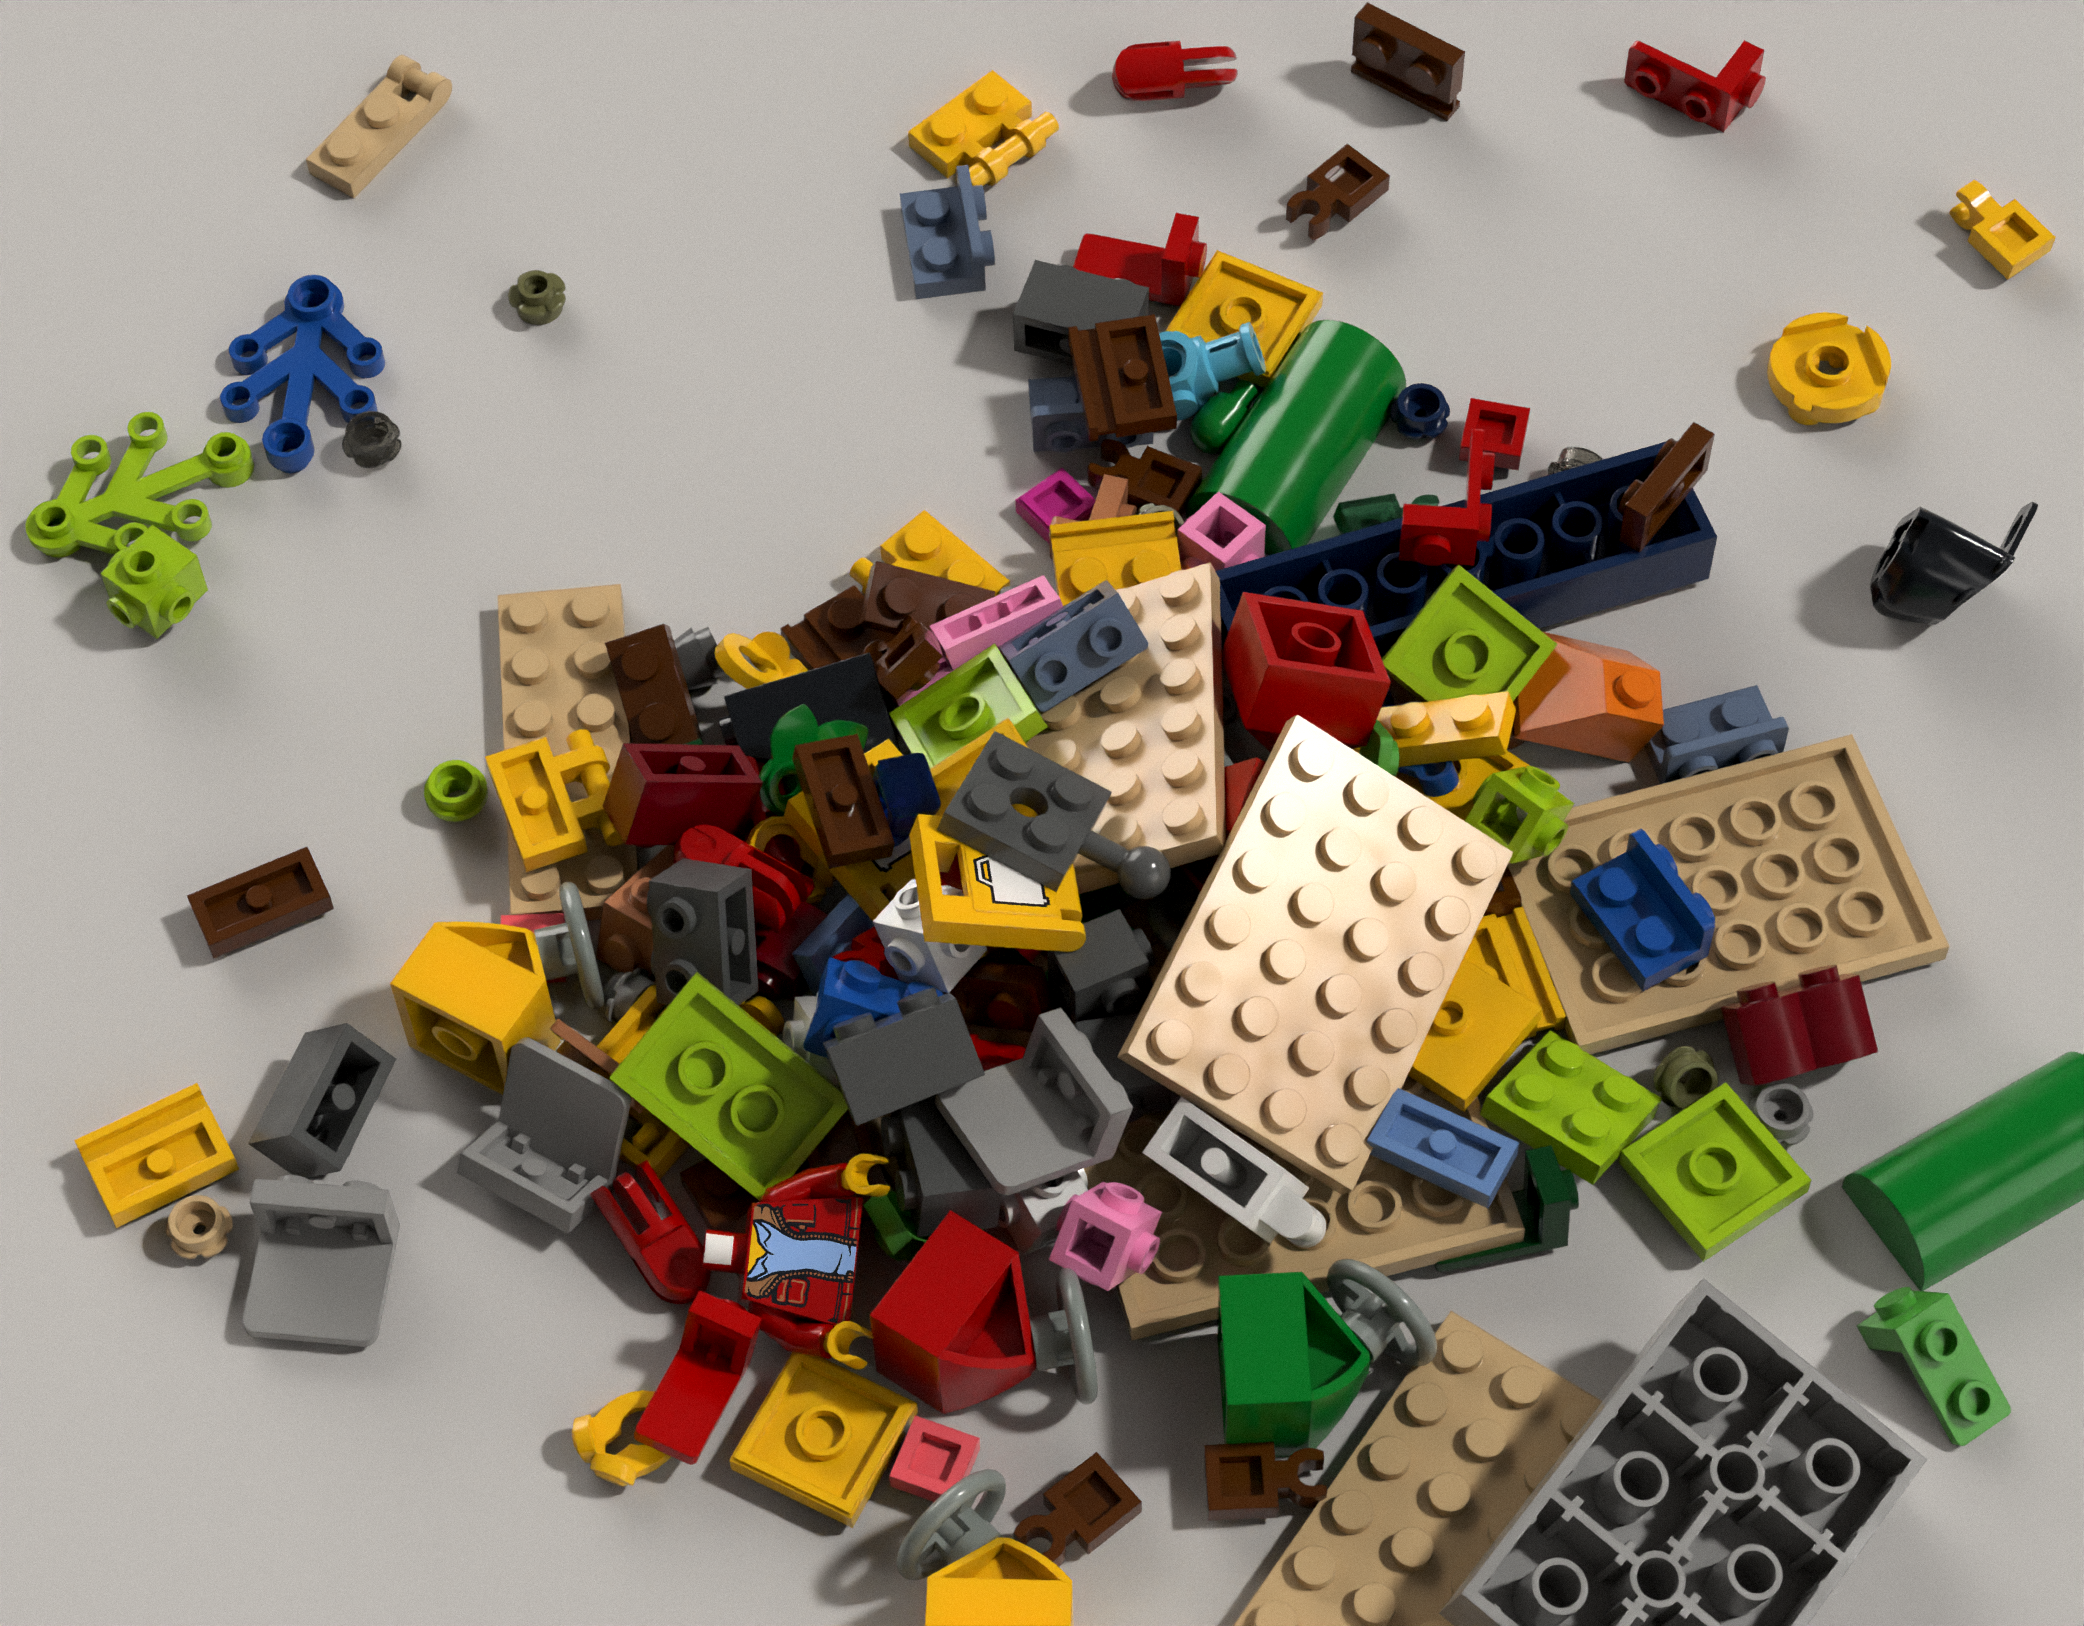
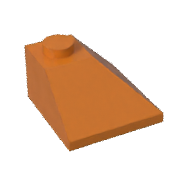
[1513,632,1664,763]

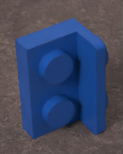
[1570,829,1715,991]

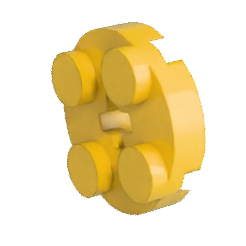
[1767,312,1891,425]

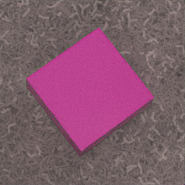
[1015,468,1095,545]

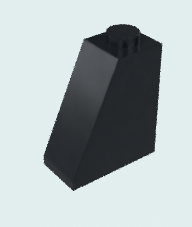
[719,652,901,775]

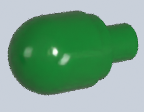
[1190,380,1258,454]

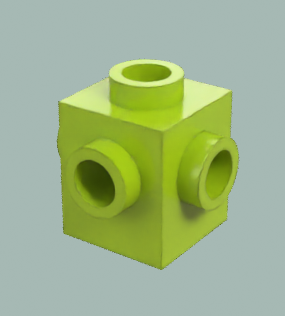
[100,525,208,639]
[1465,766,1575,864]

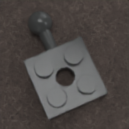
[937,731,1171,899]

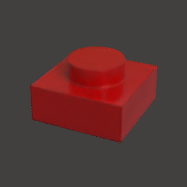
[1459,398,1530,471]

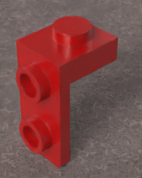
[1624,40,1766,133]
[1073,213,1207,306]
[1399,429,1495,566]
[634,1290,762,1465]

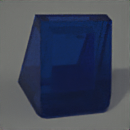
[873,753,941,847]

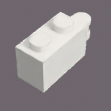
[1142,1097,1326,1248]

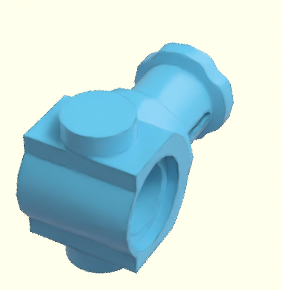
[1159,322,1266,421]

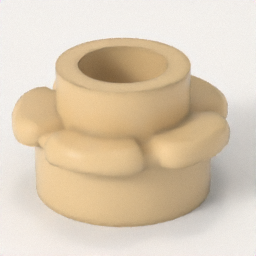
[166,1195,233,1259]

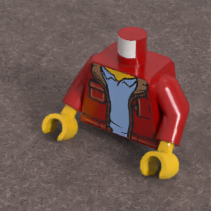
[701,1153,890,1370]

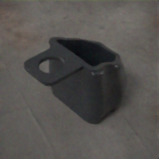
[1870,501,2038,625]

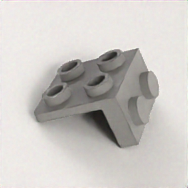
[935,1008,1133,1195]
[457,1037,631,1234]
[242,1175,400,1347]

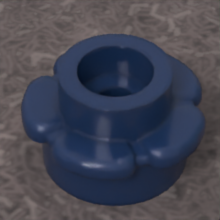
[1390,383,1450,440]

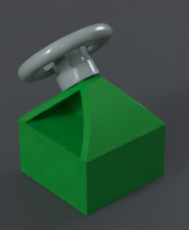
[1217,1259,1437,1458]

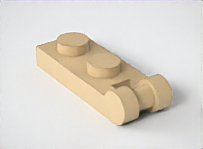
[306,55,452,198]

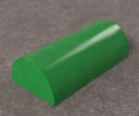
[1186,320,1406,555]
[1842,1051,2084,1291]

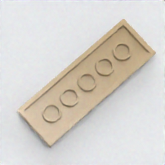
[498,584,639,921]

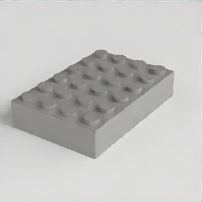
[1439,1278,1927,1626]

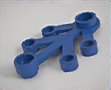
[220,275,385,473]

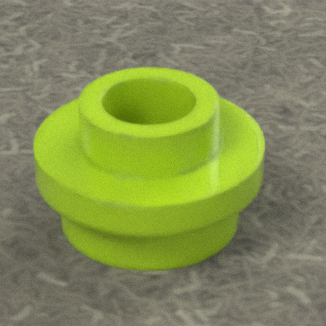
[424,760,488,822]

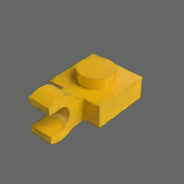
[1949,180,2056,280]

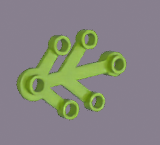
[25,412,254,558]

